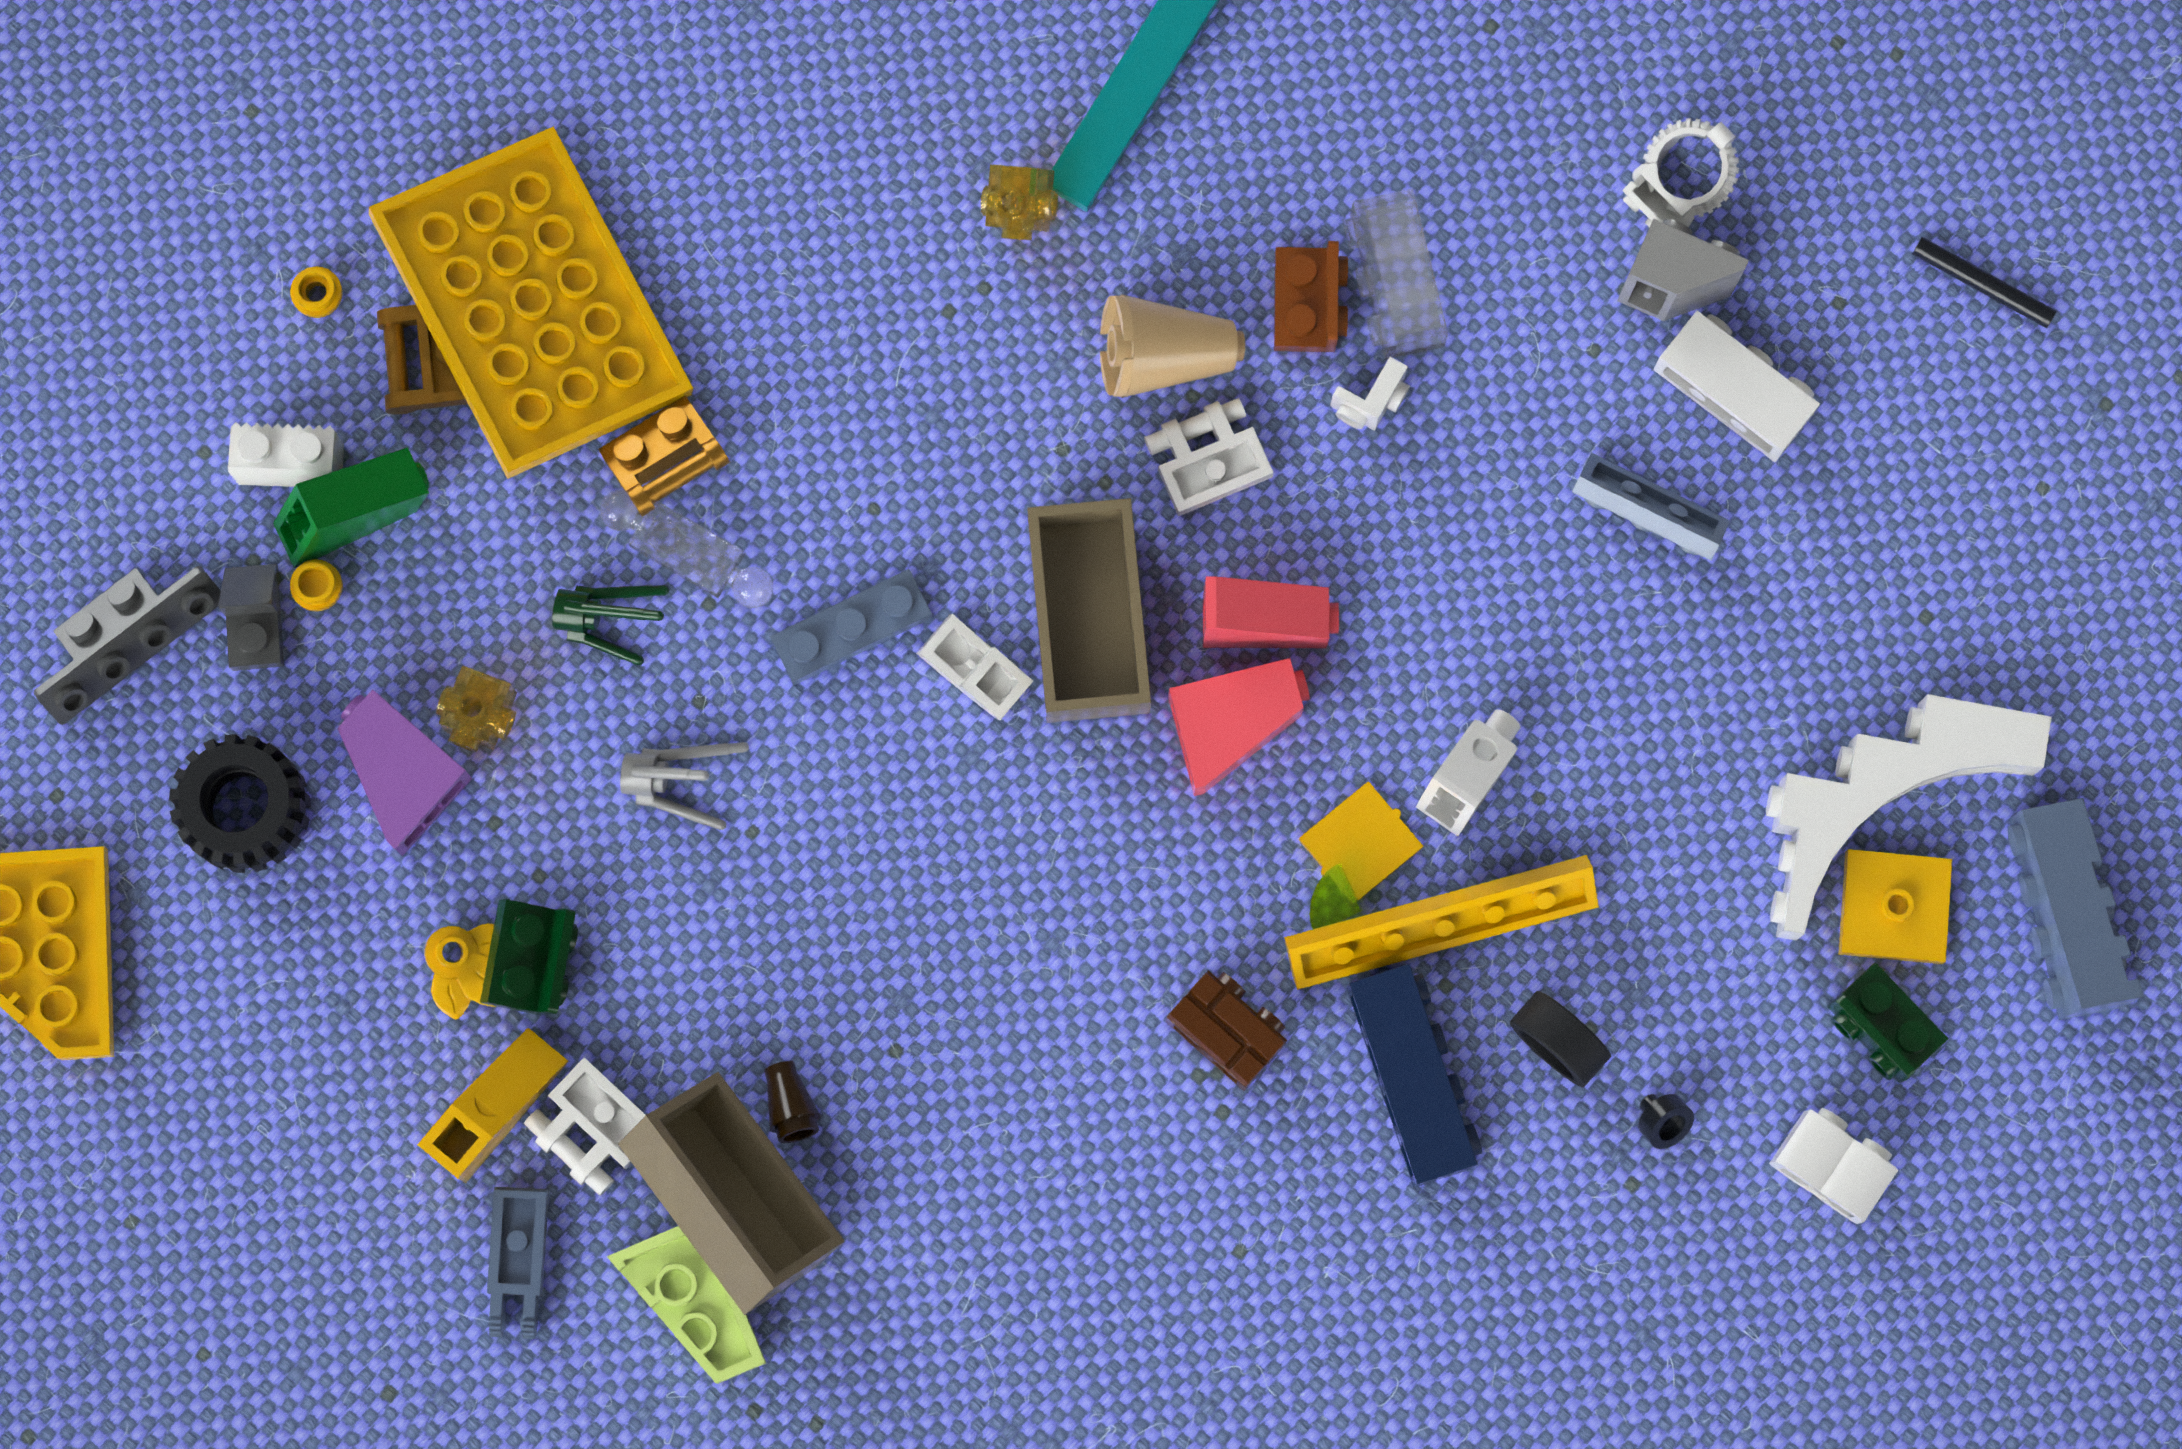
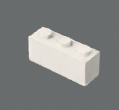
[1653,310,1820,462]

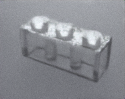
[1344,188,1448,360]

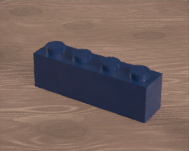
[1347,963,1482,1188]

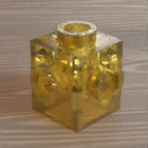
[981,164,1058,241]
[436,665,517,752]

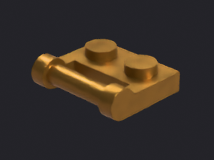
[377,305,468,414]
[598,395,730,517]

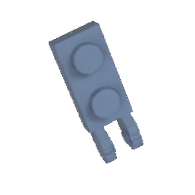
[487,1187,549,1339]

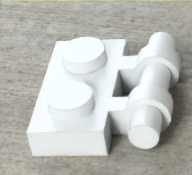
[1144,398,1273,517]
[524,1057,645,1196]

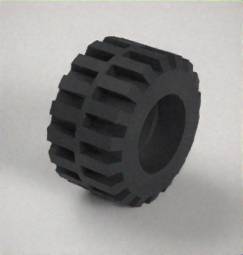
[169,734,311,873]

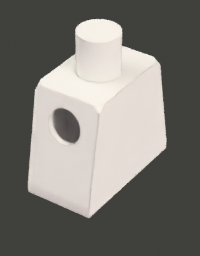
[1416,709,1521,836]

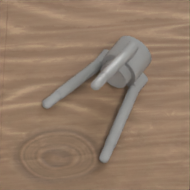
[620,742,749,830]

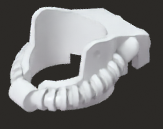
[1622,118,1739,228]

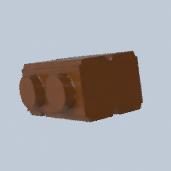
[1165,970,1287,1091]

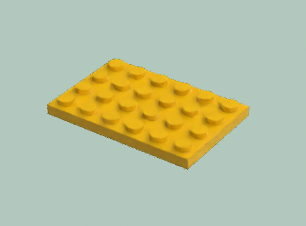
[369,126,693,479]

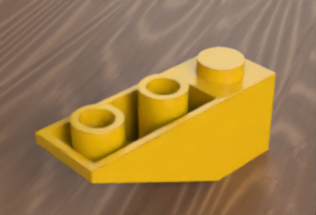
[417,1028,569,1183]

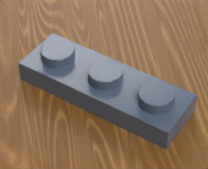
[1572,452,1730,561]
[770,569,933,686]

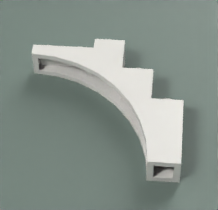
[1766,694,2052,941]

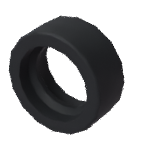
[1510,991,1611,1088]

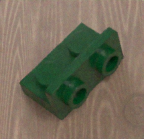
[480,899,578,1015]
[1827,962,1949,1083]

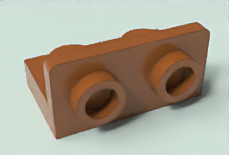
[1274,241,1348,352]

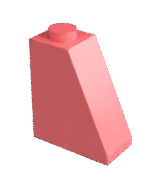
[1203,576,1339,648]
[1168,658,1310,796]

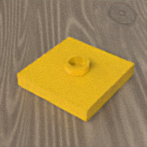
[1838,849,1952,964]

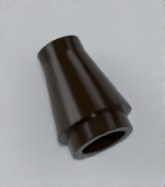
[764,1061,821,1143]

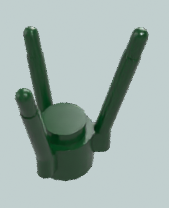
[552,585,670,665]

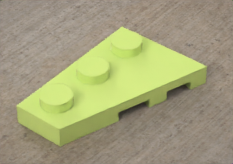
[606,1226,766,1384]

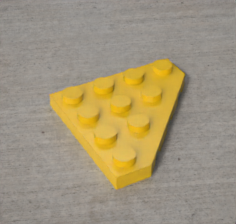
[0,846,115,1060]

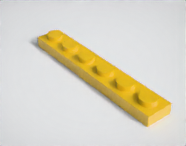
[1284,855,1599,990]

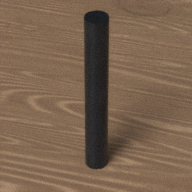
[1912,237,2057,329]

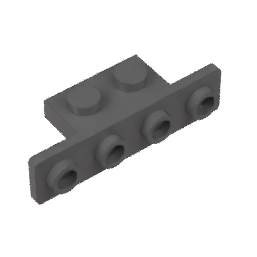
[34,566,221,725]

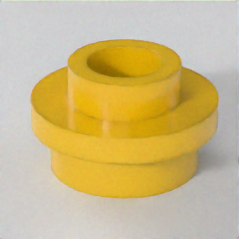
[290,266,343,318]

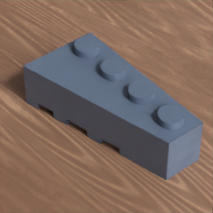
[2008,798,2144,1020]

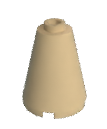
[1100,294,1245,398]

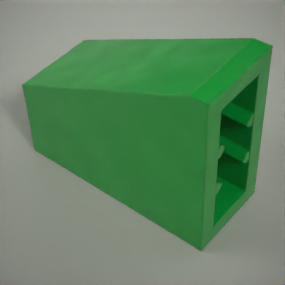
[273,447,429,568]

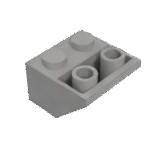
[1617,219,1749,321]

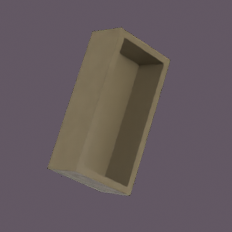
[1027,498,1151,723]
[618,1072,845,1315]

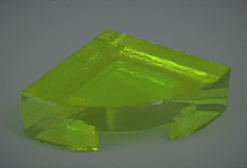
[1309,863,1363,929]

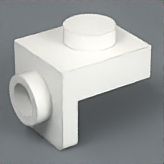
[1330,357,1410,431]

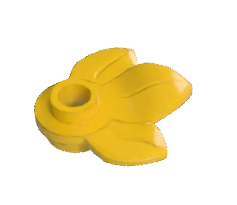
[424,923,496,1020]

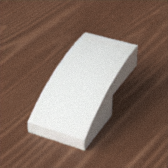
[916,614,1033,720]

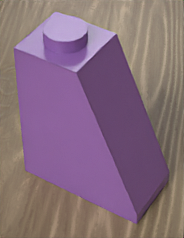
[337,689,472,856]

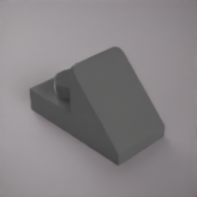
[219,564,284,671]

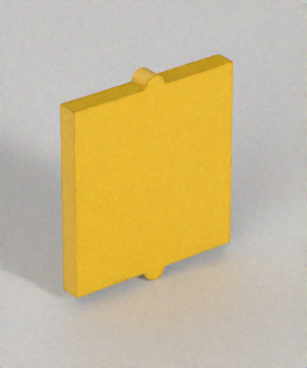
[1298,781,1424,905]

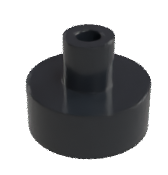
[1638,1094,1694,1149]

